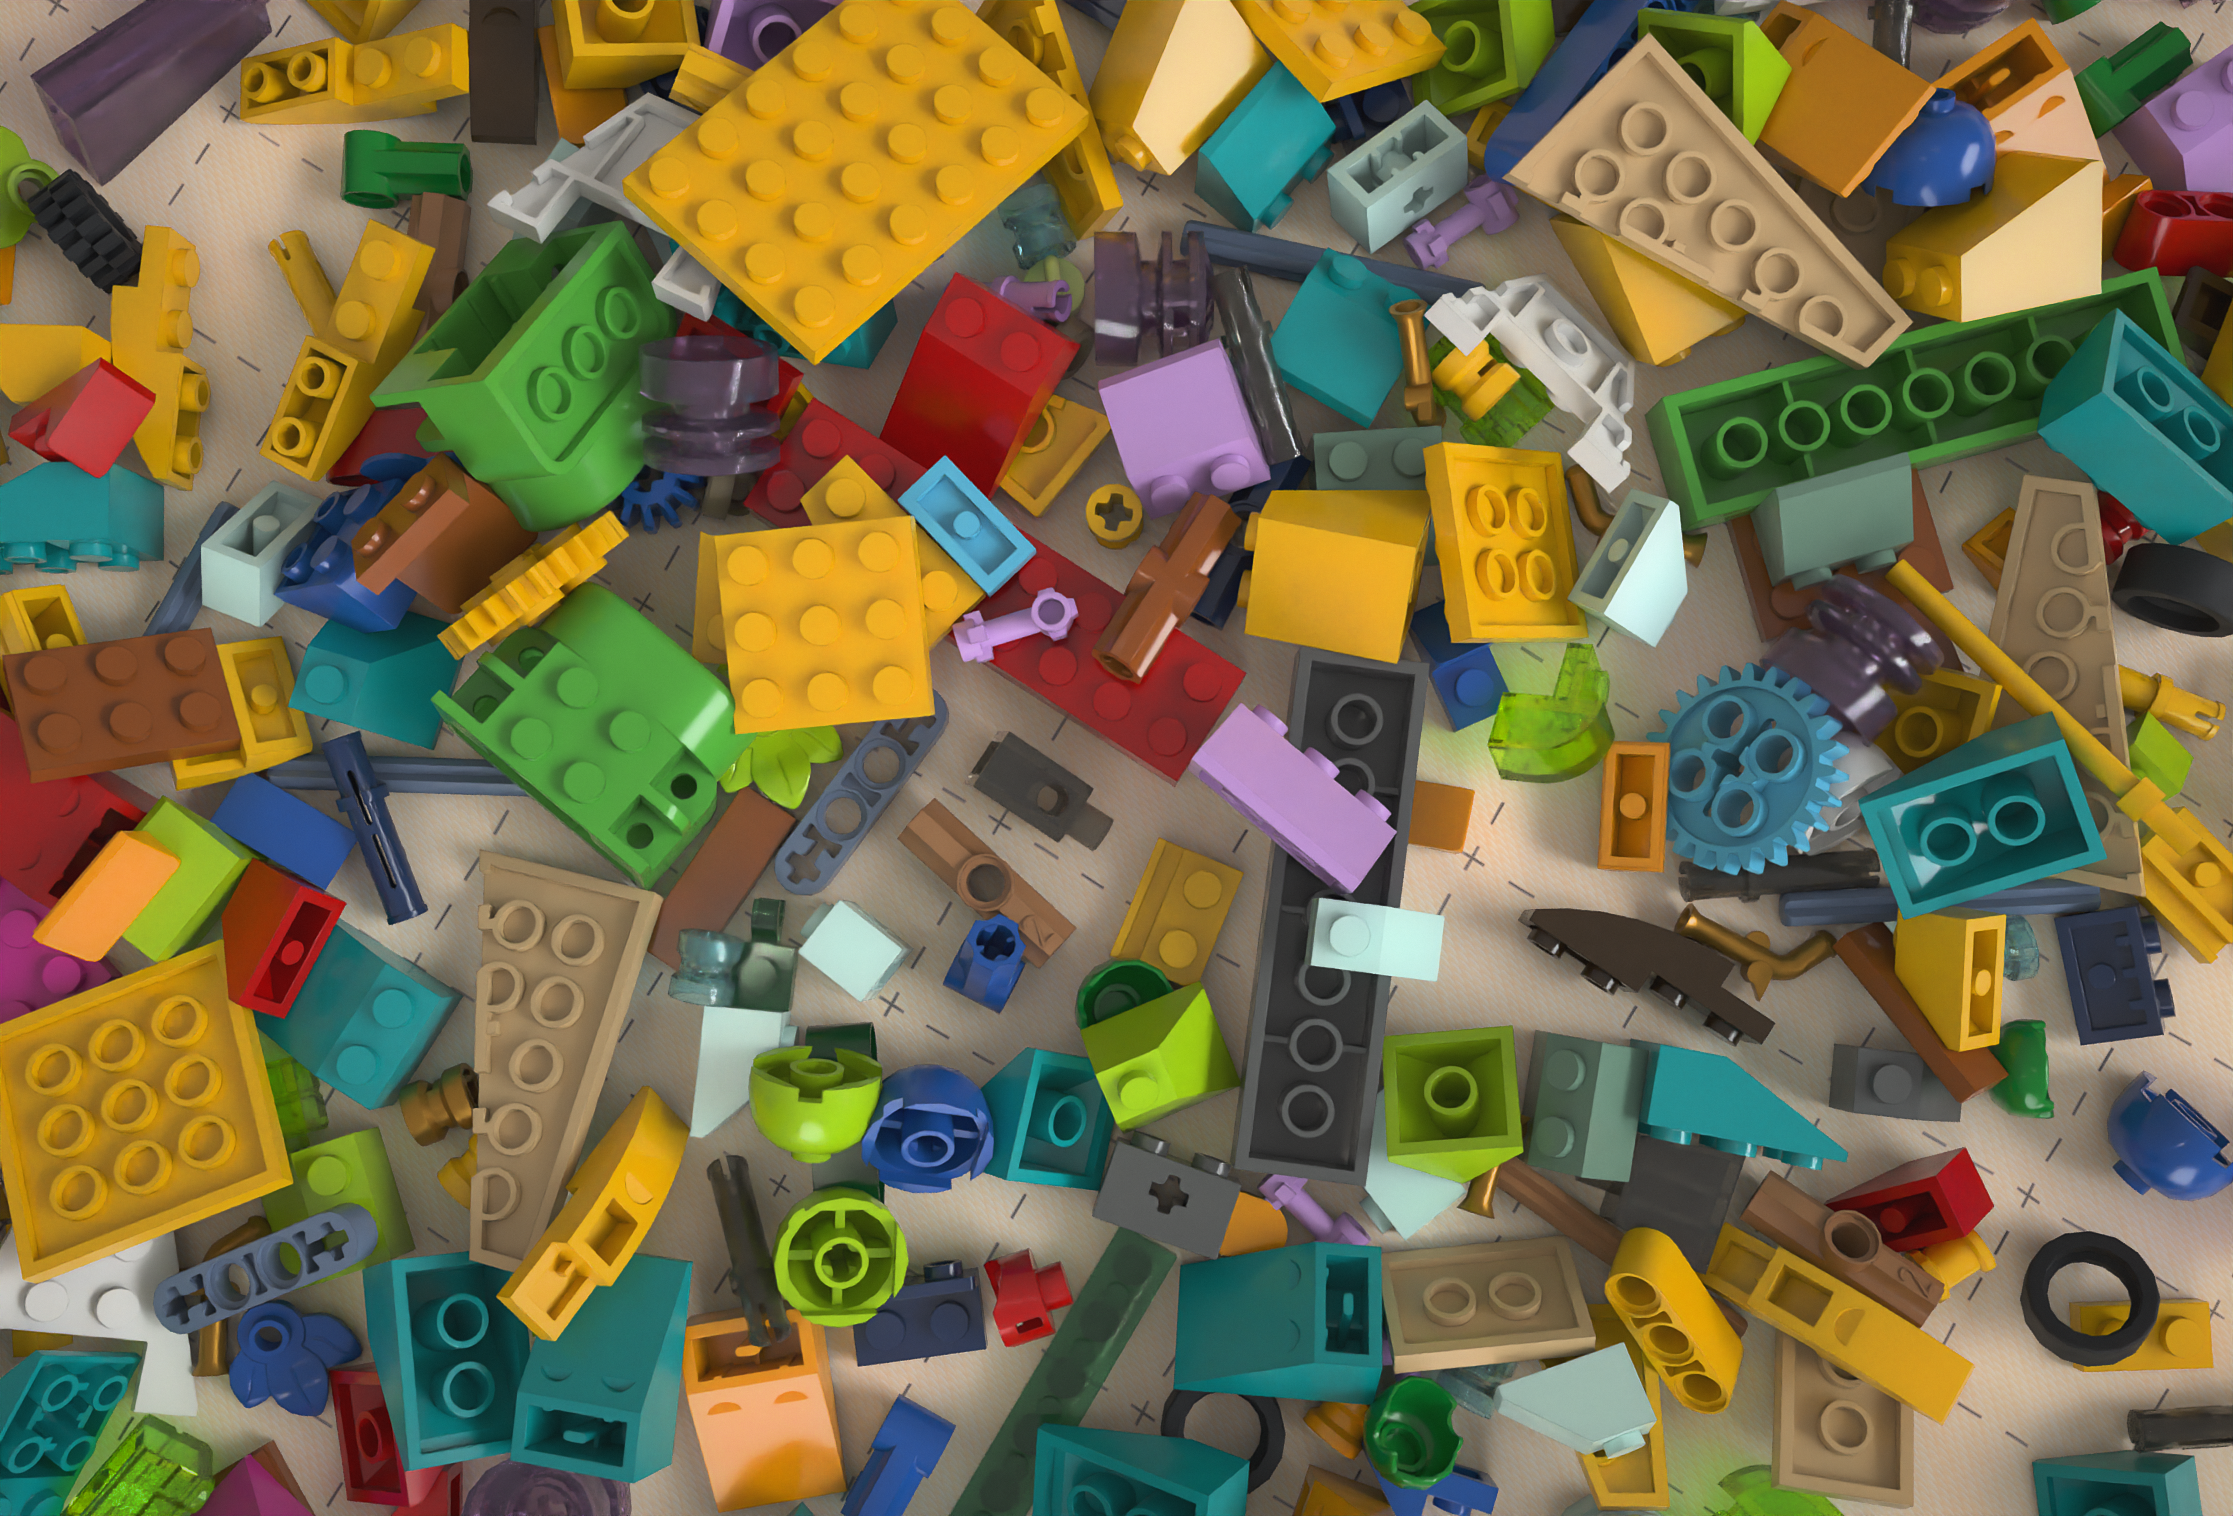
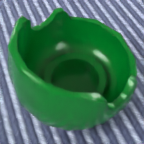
[1075,958,1174,1030]
[1987,1019,2054,1119]
[1363,1375,1464,1490]

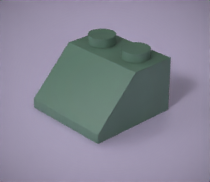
[1306,426,1442,566]
[1750,452,1914,591]
[1515,1030,1649,1182]

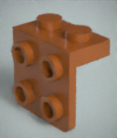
[351,451,538,614]

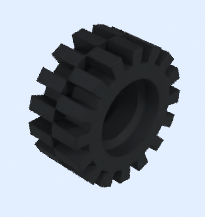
[27,169,143,294]

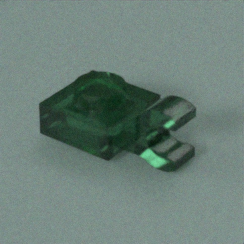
[725,897,799,1012]

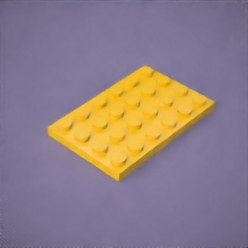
[622,0,1090,366]

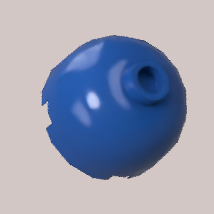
[1859,88,1997,207]
[862,1064,994,1193]
[2107,1070,2233,1201]

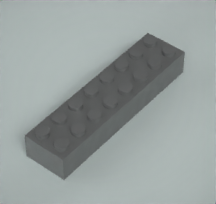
[1230,646,1430,1187]

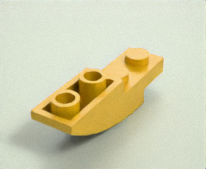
[240,22,469,125]
[259,218,436,482]
[110,225,211,491]
[496,1086,690,1341]
[1695,1222,1975,1426]

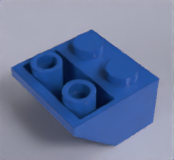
[274,478,417,634]

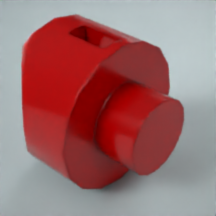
[984,1248,1074,1347]

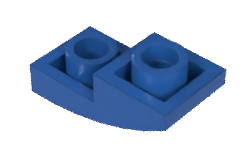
[210,773,358,890]

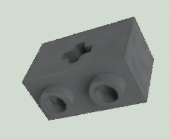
[1092,1130,1242,1260]

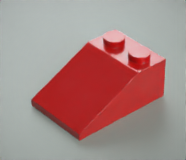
[879,272,1081,501]

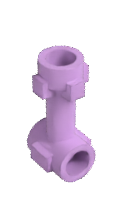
[1403,173,1519,270]
[952,587,1079,664]
[1257,1174,1371,1246]

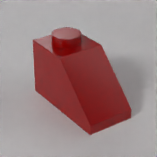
[221,858,347,1019]
[1824,1147,1994,1253]

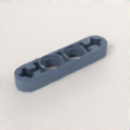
[774,689,949,896]
[153,1202,378,1335]

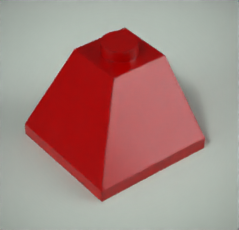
[329,1362,445,1508]

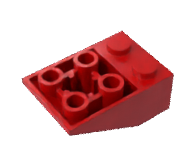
[0,707,159,909]

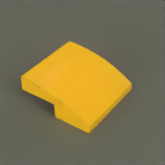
[168,636,313,791]

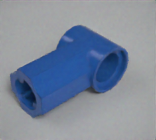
[943,914,1026,1014]
[840,1393,956,1516]

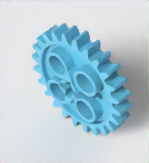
[1646,663,1850,876]

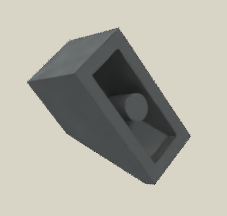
[1829,1043,1962,1122]

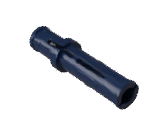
[319,730,428,925]

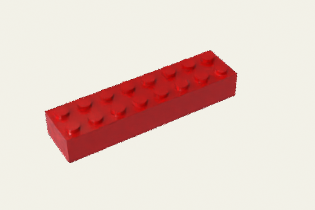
[743,397,1247,787]

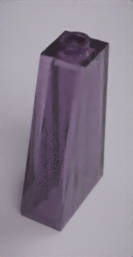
[30,0,272,187]

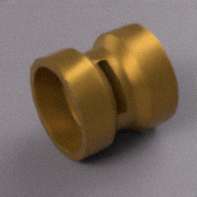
[399,1063,479,1147]

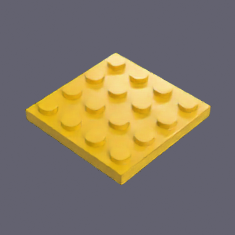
[0,938,294,1284]

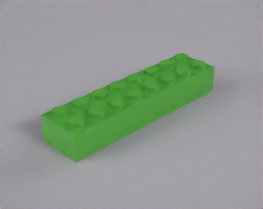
[1644,266,2189,533]

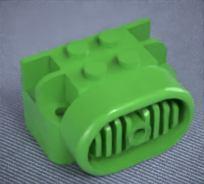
[369,220,682,532]
[430,581,758,891]

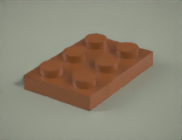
[1726,468,1954,643]
[2,627,242,784]

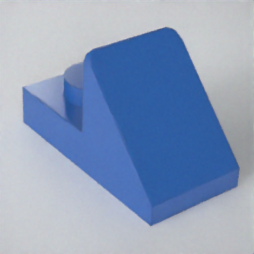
[1408,599,1515,733]
[1362,1440,1499,1516]

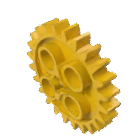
[437,510,629,661]

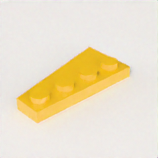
[975,0,1124,241]

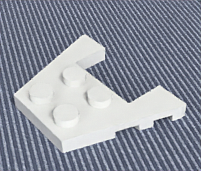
[487,92,722,322]
[1424,272,1635,493]
[0,1226,198,1417]

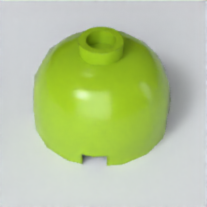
[748,1046,883,1163]
[772,1186,909,1328]

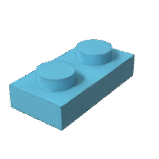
[897,455,1037,598]

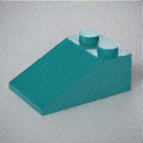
[1858,711,2107,920]
[252,918,463,1110]
[362,1251,531,1472]
[1032,1423,1250,1516]

